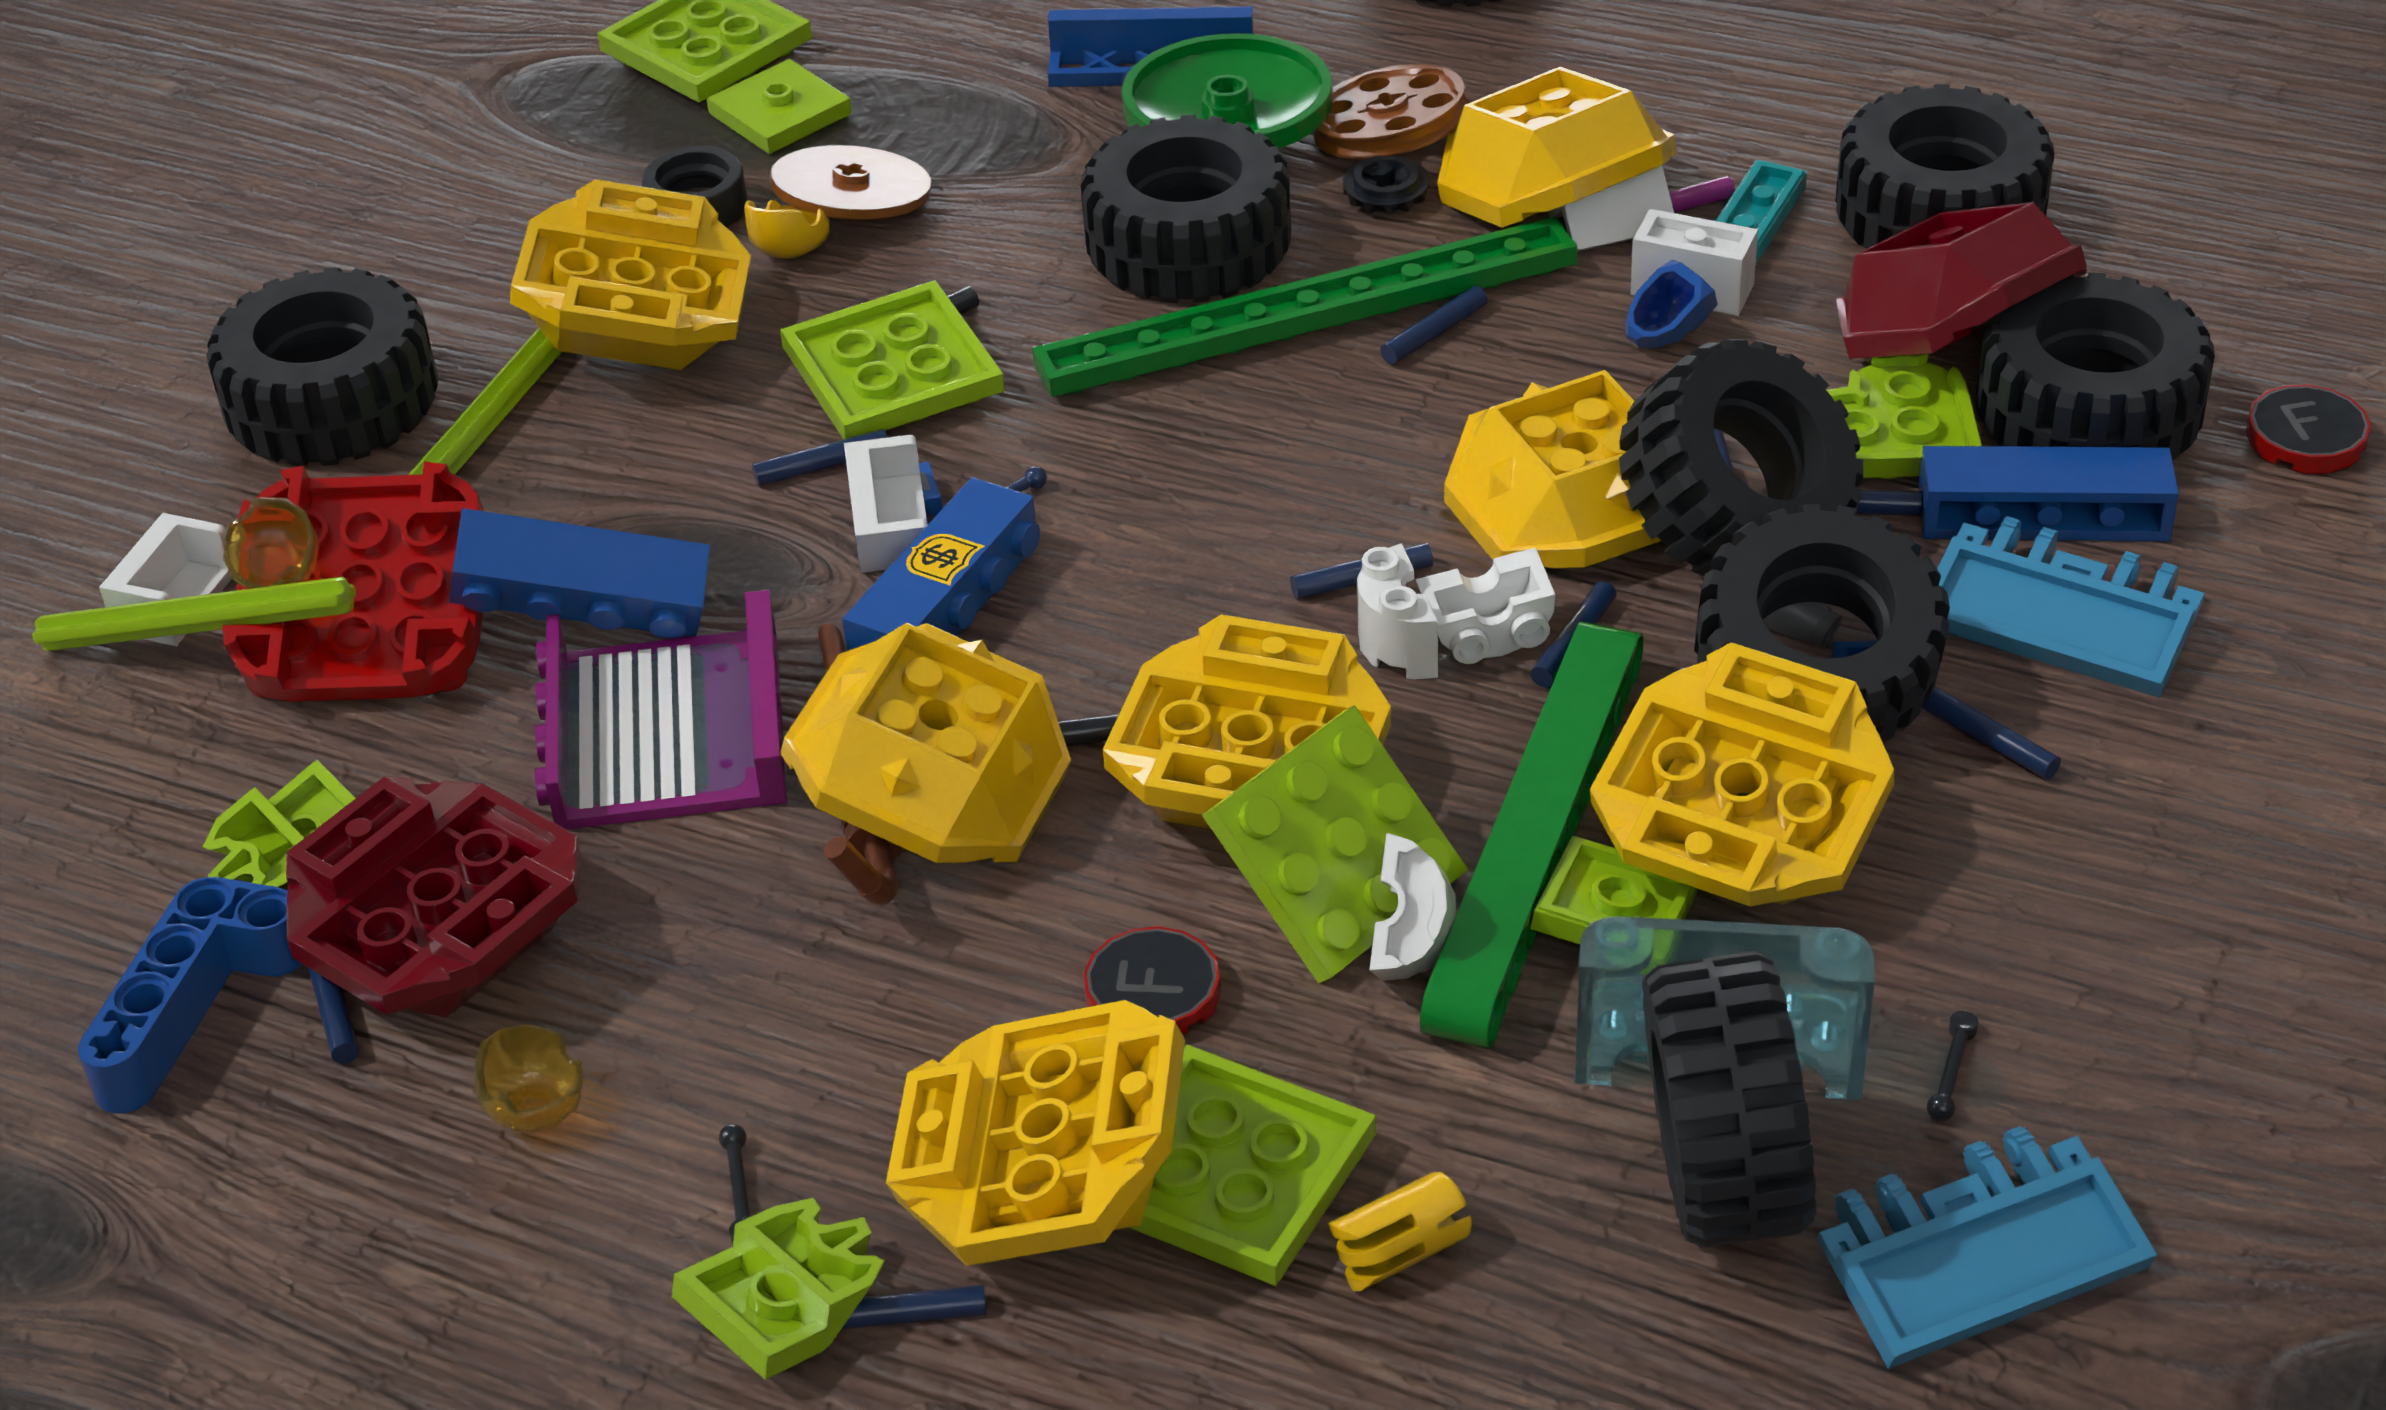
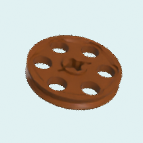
[1313,64,1468,159]

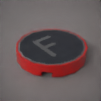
[2245,384,2371,474]
[1083,926,1221,1035]

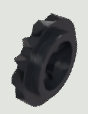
[1343,156,1429,216]

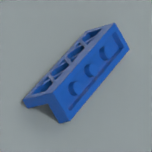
[1048,6,1254,87]

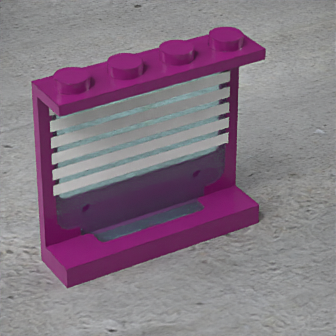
[534,589,788,830]

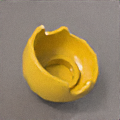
[744,200,830,259]

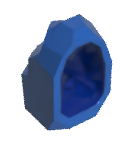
[1625,260,1718,349]

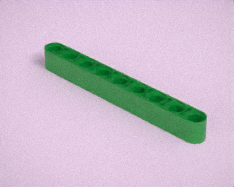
[1420,621,1644,1049]

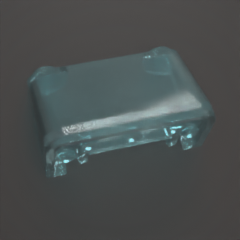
[1575,916,1875,1100]

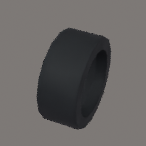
[642,146,747,227]

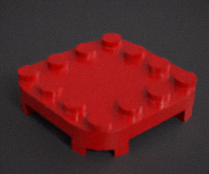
[222,461,485,702]

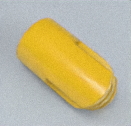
[1328,1172,1472,1292]

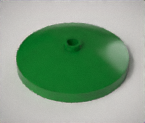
[1122,33,1333,149]

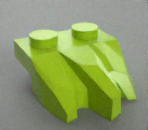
[203,760,356,890]
[672,1198,885,1380]

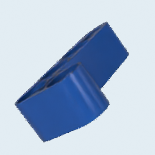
[78,877,302,1114]

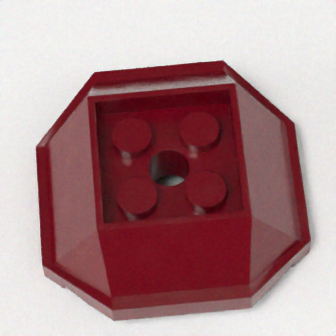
[1836,202,2087,359]
[286,776,581,1018]

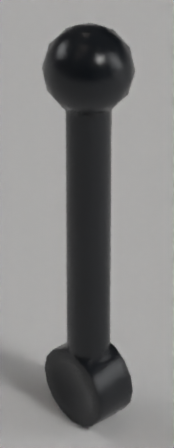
[1927,1011,1978,1121]
[719,1124,750,1244]

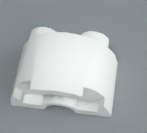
[1357,543,1438,680]
[1416,547,1556,664]
[1370,833,1457,981]

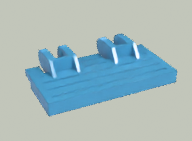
[1937,516,2204,698]
[1817,1126,2157,1369]

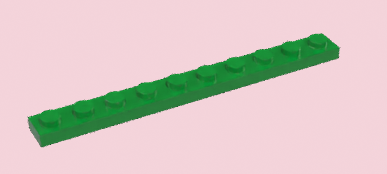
[1032,217,1577,397]

